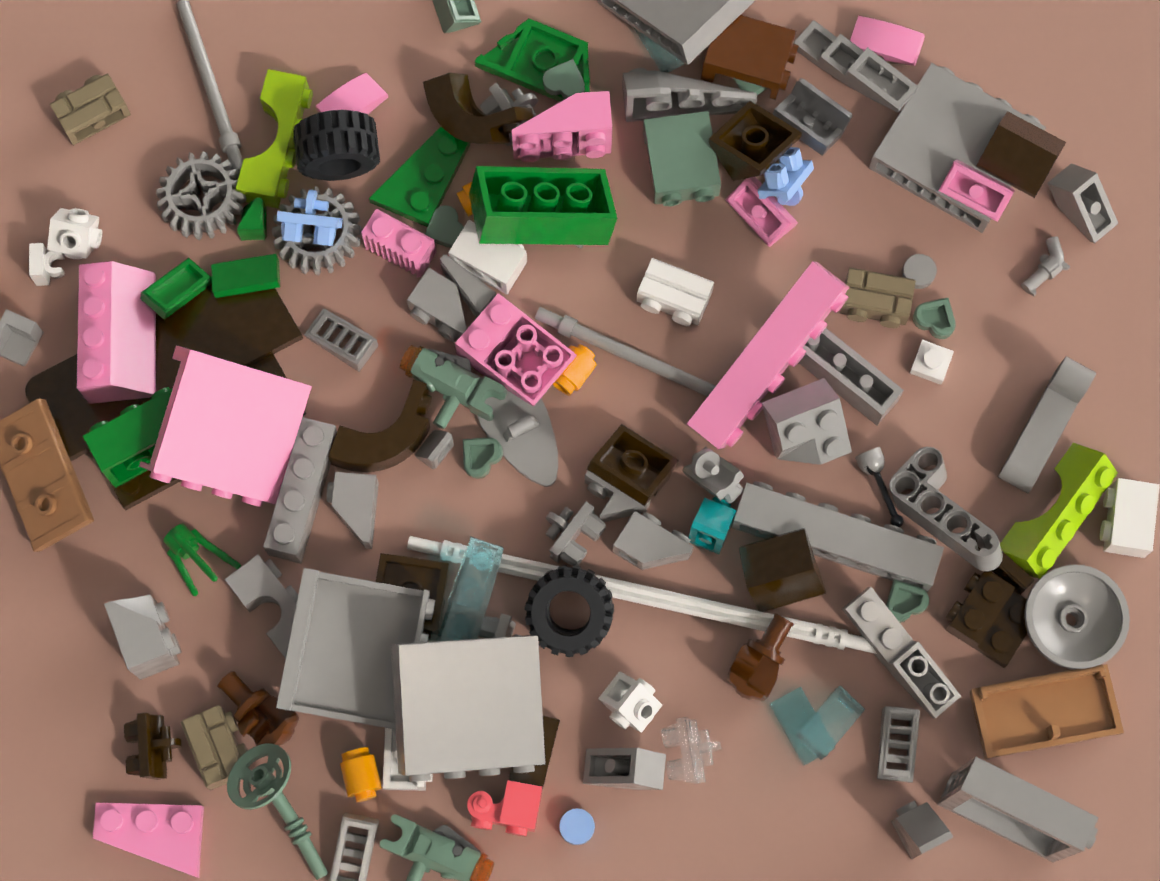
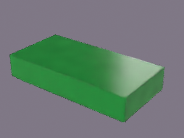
[211,254,281,298]
[140,258,212,320]

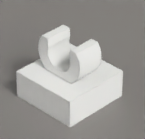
[29,243,65,286]

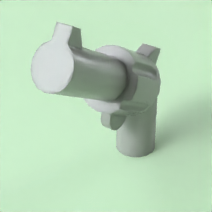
[1021,237,1070,297]

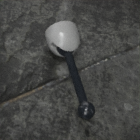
[855,447,904,527]

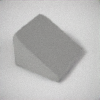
[415,430,454,470]

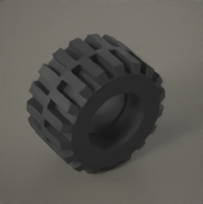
[293,110,380,181]
[525,565,614,657]

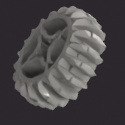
[156,151,247,241]
[272,186,362,276]

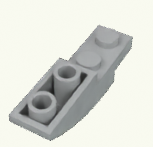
[842,587,961,718]

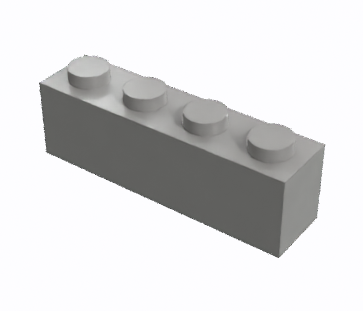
[799,328,904,426]
[263,417,337,564]

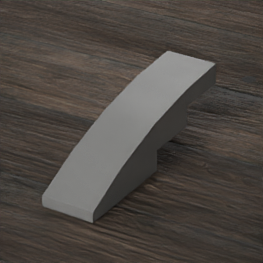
[793,20,919,112]

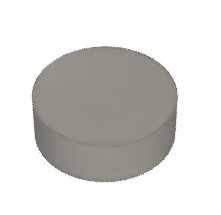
[902,254,937,289]

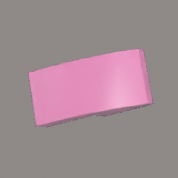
[850,16,925,66]
[316,73,388,114]

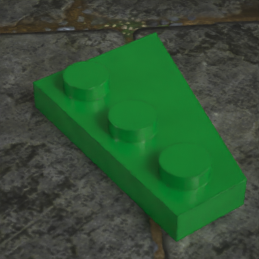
[369,127,470,227]

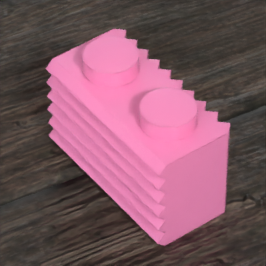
[361,209,436,278]

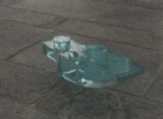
[436,536,504,641]

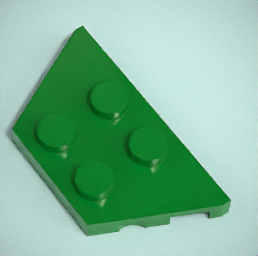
[475,18,590,102]

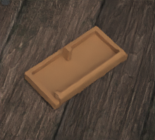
[0,398,94,552]
[970,664,1124,759]

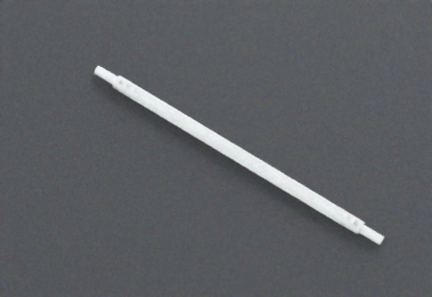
[407,536,877,654]

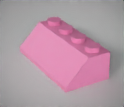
[77,261,156,404]

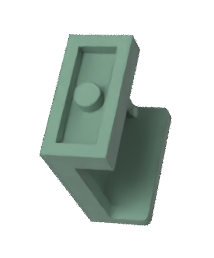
[643,111,721,207]

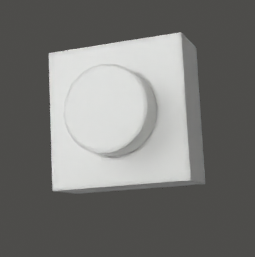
[910,340,954,385]

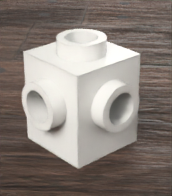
[47,208,102,259]
[598,671,662,733]

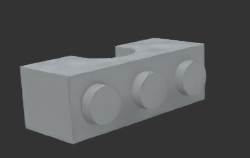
[224,554,298,659]

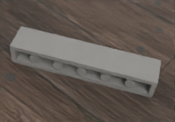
[732,481,944,592]

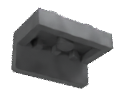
[772,78,853,156]

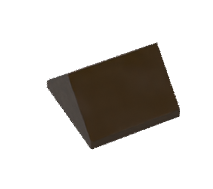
[709,101,802,181]
[976,111,1066,198]
[739,528,826,612]

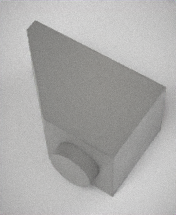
[1048,163,1118,243]
[327,472,379,549]
[583,748,666,790]
[891,801,953,860]

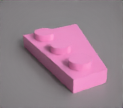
[93,803,204,878]

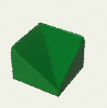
[237,197,267,241]

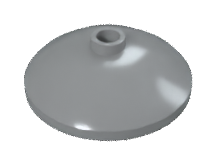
[1024,565,1130,669]

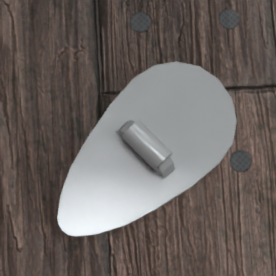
[478,391,558,487]

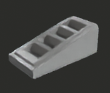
[440,254,496,318]
[304,308,378,372]
[877,706,920,783]
[329,813,379,881]

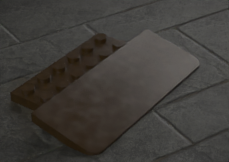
[25,284,306,510]

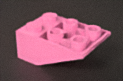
[512,91,612,162]
[455,293,577,407]

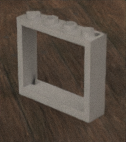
[937,757,1099,862]

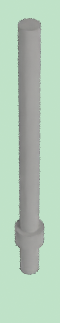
[176,0,243,172]
[535,307,716,397]

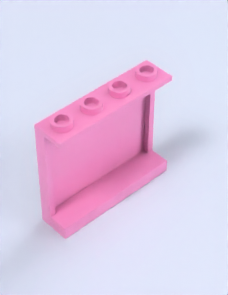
[139,345,312,507]

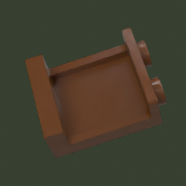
[700,15,799,100]

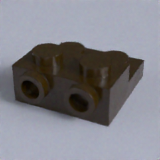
[587,424,679,506]
[376,553,450,640]
[946,571,1027,668]

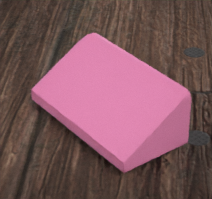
[938,159,1015,222]
[725,177,798,247]

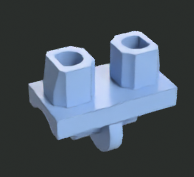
[758,147,814,206]
[277,190,343,246]

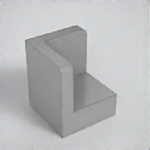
[0,309,44,366]

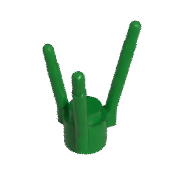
[163,523,241,596]

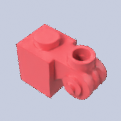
[467,780,543,837]

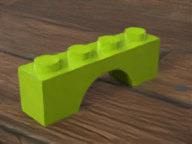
[236,69,313,209]
[1000,442,1118,579]

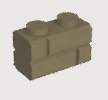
[50,73,131,146]
[840,267,916,328]
[180,705,248,790]

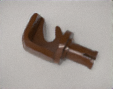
[727,613,794,701]
[217,671,299,746]

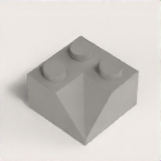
[762,378,852,465]
[104,595,182,680]

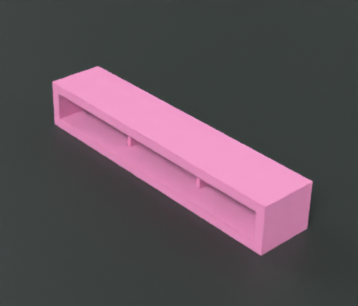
[687,261,850,449]

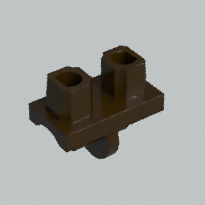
[124,713,182,780]

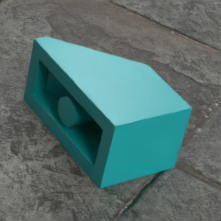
[689,497,736,554]

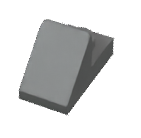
[585,471,651,522]

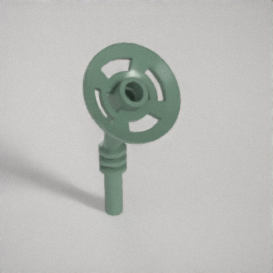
[227,743,328,880]

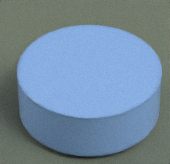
[559,808,595,845]

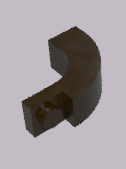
[423,73,534,144]
[328,380,432,472]

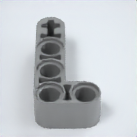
[998,356,1097,493]
[889,447,1003,571]

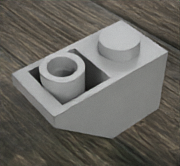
[407,268,467,342]
[613,511,694,570]

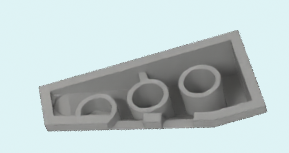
[622,68,757,122]

